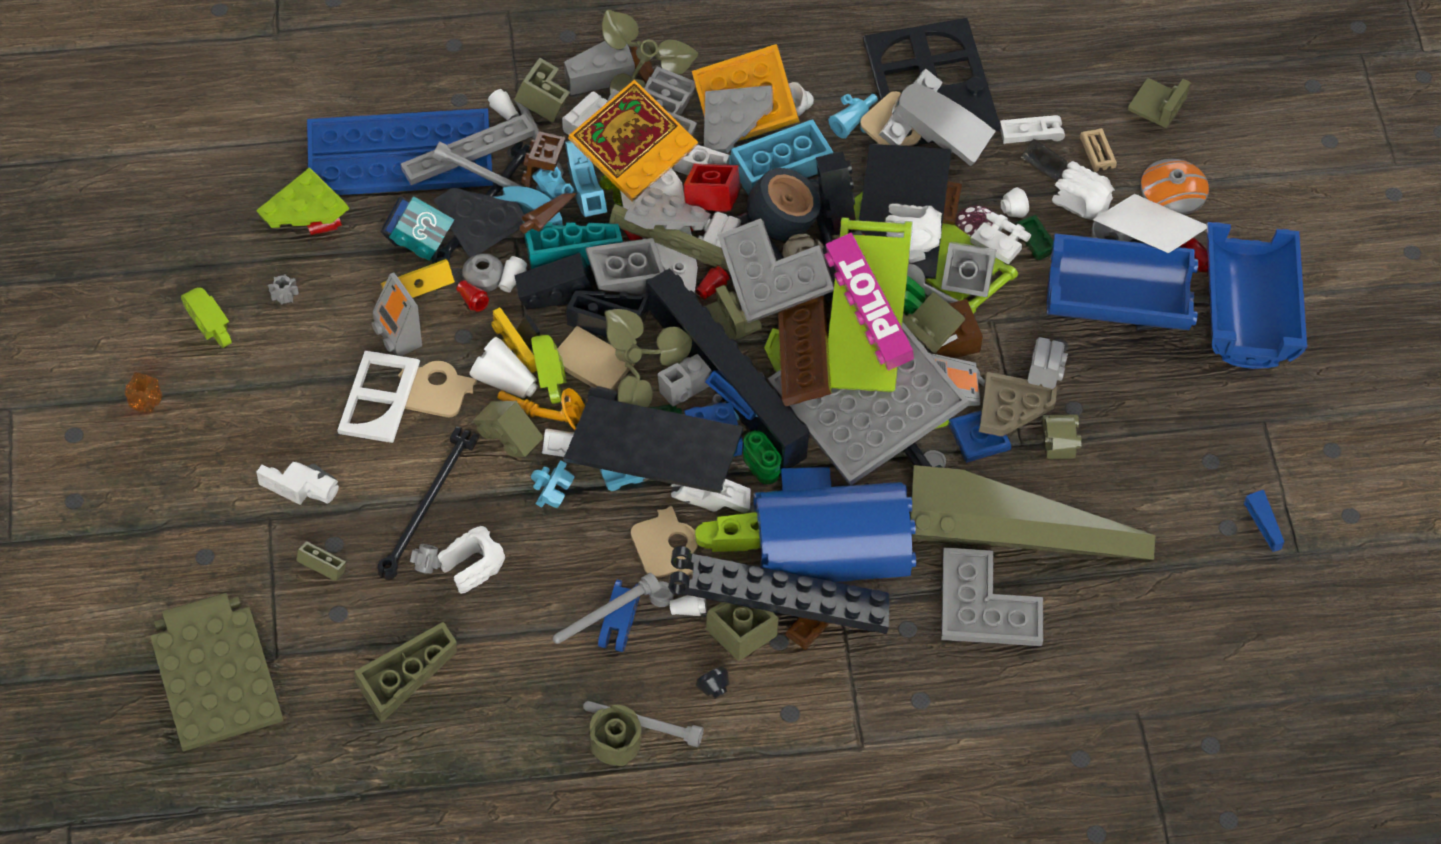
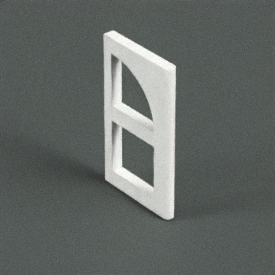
[338,351,420,443]

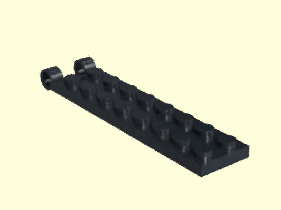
[668,546,889,634]

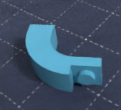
[565,141,607,217]
[494,186,563,226]

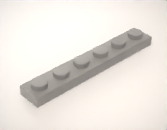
[401,114,535,185]

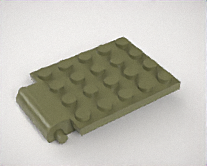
[150,593,284,751]

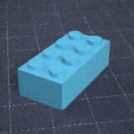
[731,119,833,196]

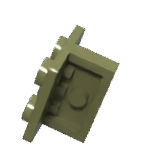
[705,285,762,340]

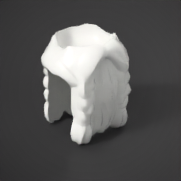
[1052,161,1115,220]
[885,204,942,252]
[438,526,505,594]

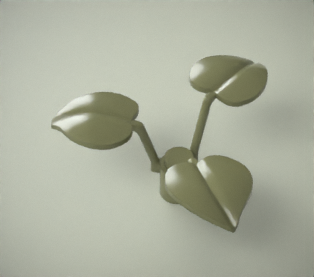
[602,9,698,95]
[605,309,692,407]

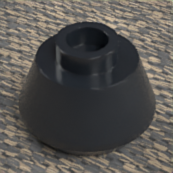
[696,666,730,699]

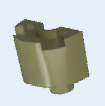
[1041,414,1082,459]

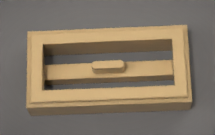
[1080,128,1117,172]

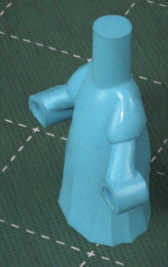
[828,94,878,139]

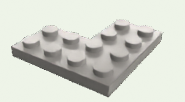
[718,218,834,323]
[941,548,1043,646]

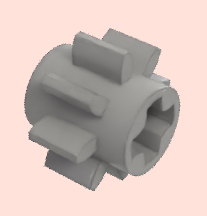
[268,274,299,305]
[410,544,441,573]

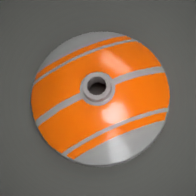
[1140,159,1209,215]

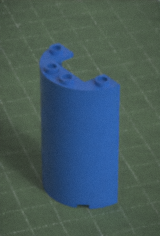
[1206,222,1307,369]
[1046,234,1198,331]
[753,482,916,582]

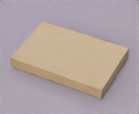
[558,326,635,389]

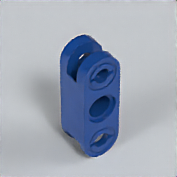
[598,579,640,652]

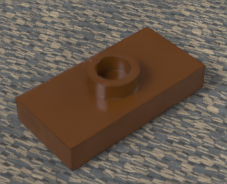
[943,181,962,225]
[786,617,830,650]

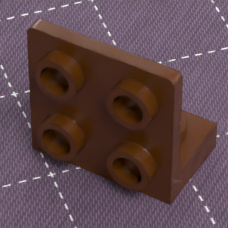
[521,131,566,188]

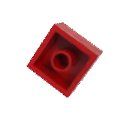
[684,164,740,213]

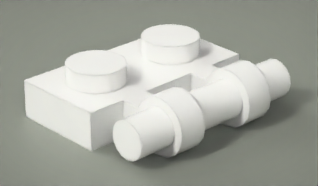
[970,212,1031,264]

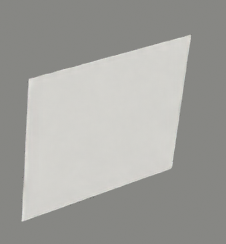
[1092,194,1207,253]

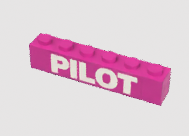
[824,232,914,371]

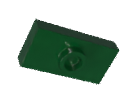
[1015,215,1053,261]

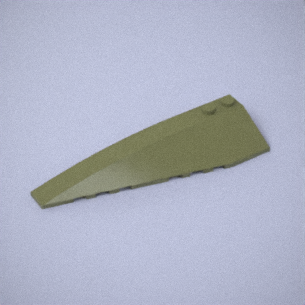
[910,465,1155,560]

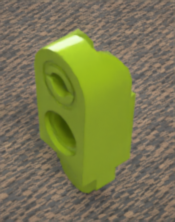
[181,287,232,348]
[531,335,567,405]
[695,512,761,552]

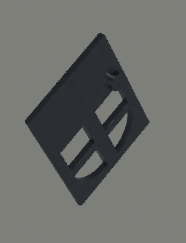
[863,18,1001,146]

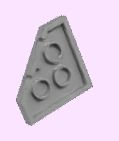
[704,85,773,153]
[624,187,711,230]

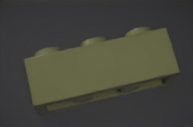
[296,541,346,581]

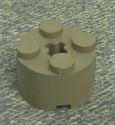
[589,705,641,766]

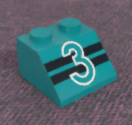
[389,196,454,261]

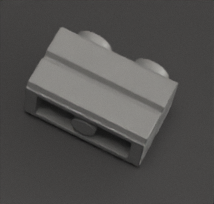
[1027,337,1068,389]

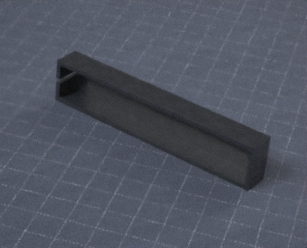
[646,268,810,469]

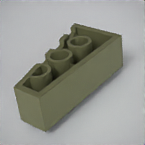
[355,622,457,723]

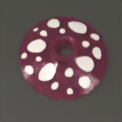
[956,205,996,237]

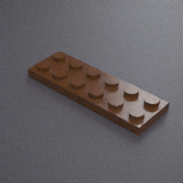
[778,295,832,407]

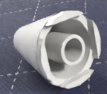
[470,337,538,399]

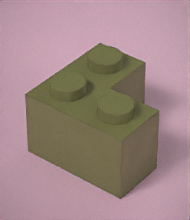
[514,58,570,122]
[473,401,544,457]

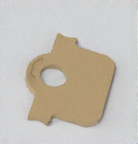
[860,91,921,147]
[398,361,477,417]
[631,506,698,579]

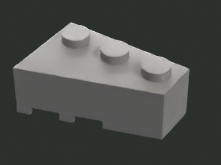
[564,41,635,95]

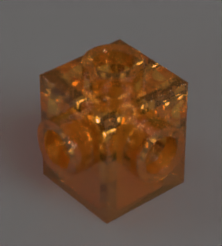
[125,372,162,413]

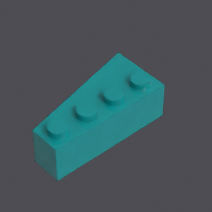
[523,221,623,269]

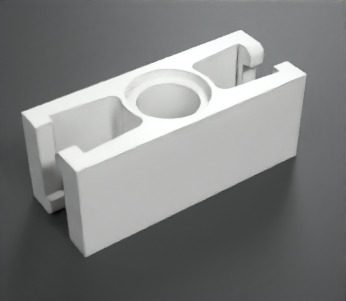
[672,145,730,175]

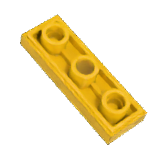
[381,259,455,298]
[491,307,537,373]

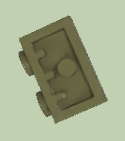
[1128,78,1191,129]
[903,292,965,354]

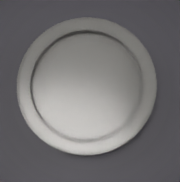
[924,450,946,468]

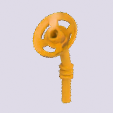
[497,388,585,430]

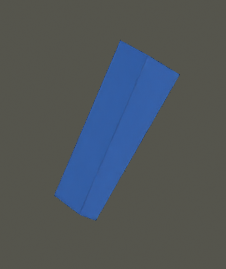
[705,370,756,420]
[1244,489,1284,552]

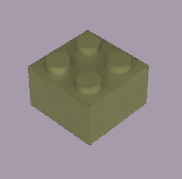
[706,602,779,661]

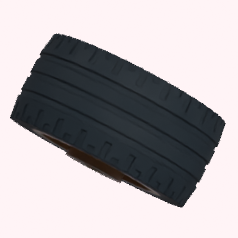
[747,168,821,241]

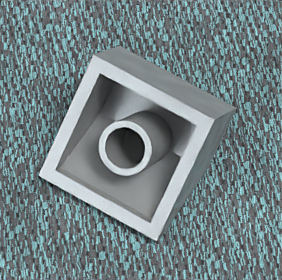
[941,242,997,297]

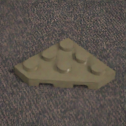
[979,372,1057,436]

